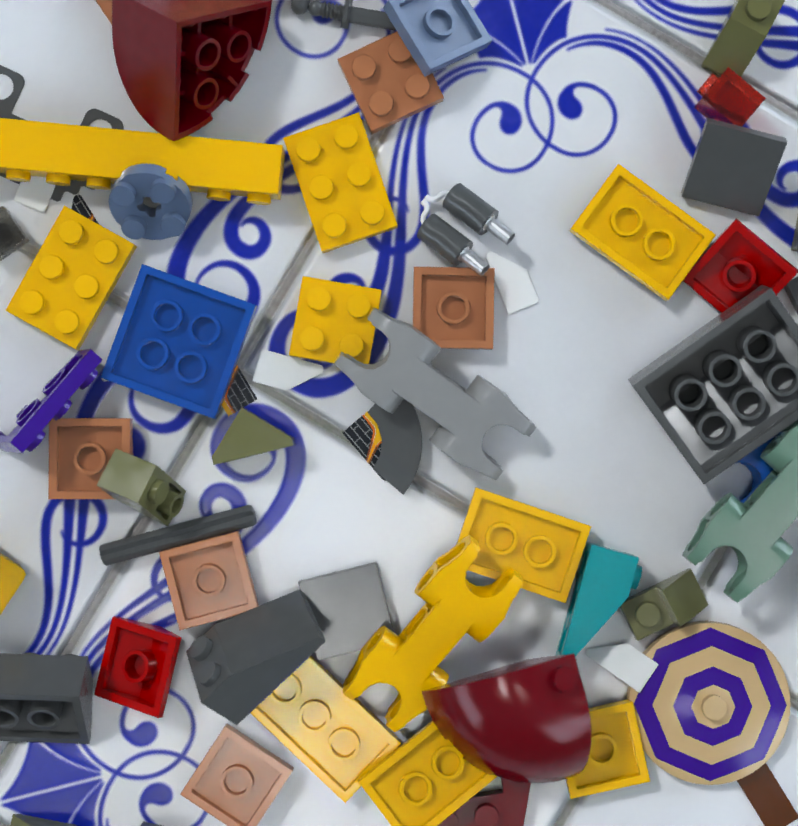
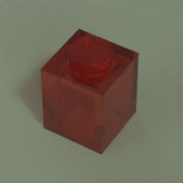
[694,67,766,126]

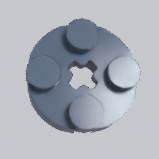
[109,163,193,240]

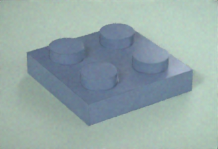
[383,0,493,77]

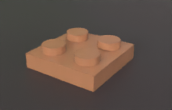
[338,31,444,134]
[413,267,495,350]
[48,418,133,499]
[159,530,259,631]
[180,723,294,826]

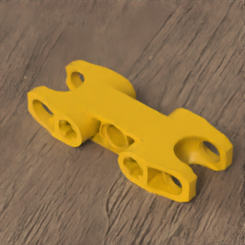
[343,535,523,732]

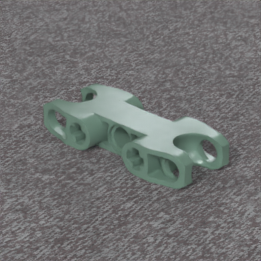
[682,420,798,603]

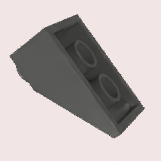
[186,590,326,725]

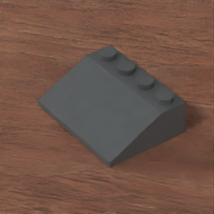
[628,285,798,484]

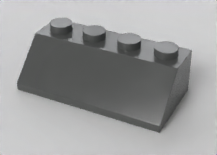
[0,653,93,744]

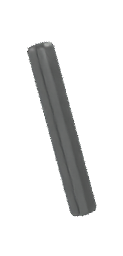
[99,505,257,566]

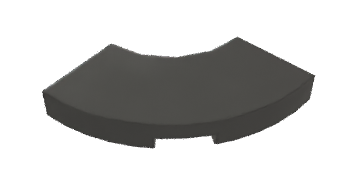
[368,399,422,495]

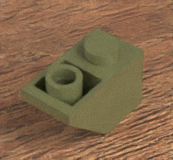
[97,449,186,526]

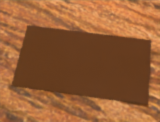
[737,763,798,826]

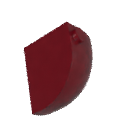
[112,0,272,141]
[421,653,592,783]

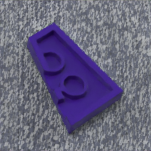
[0,349,103,453]

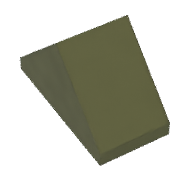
[212,408,296,465]

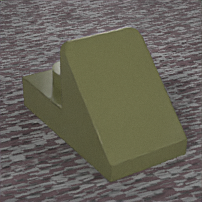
[620,568,708,641]

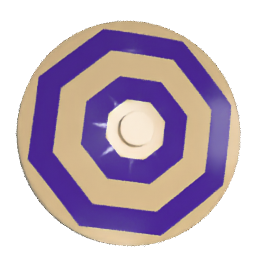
[627,621,791,785]

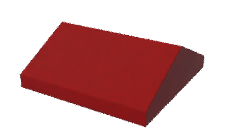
[683,218,798,313]
[94,616,182,718]

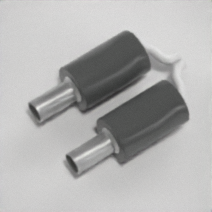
[417,183,515,276]

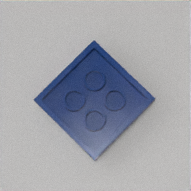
[100,264,257,419]

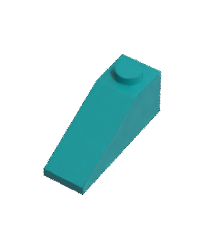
[555,542,642,656]

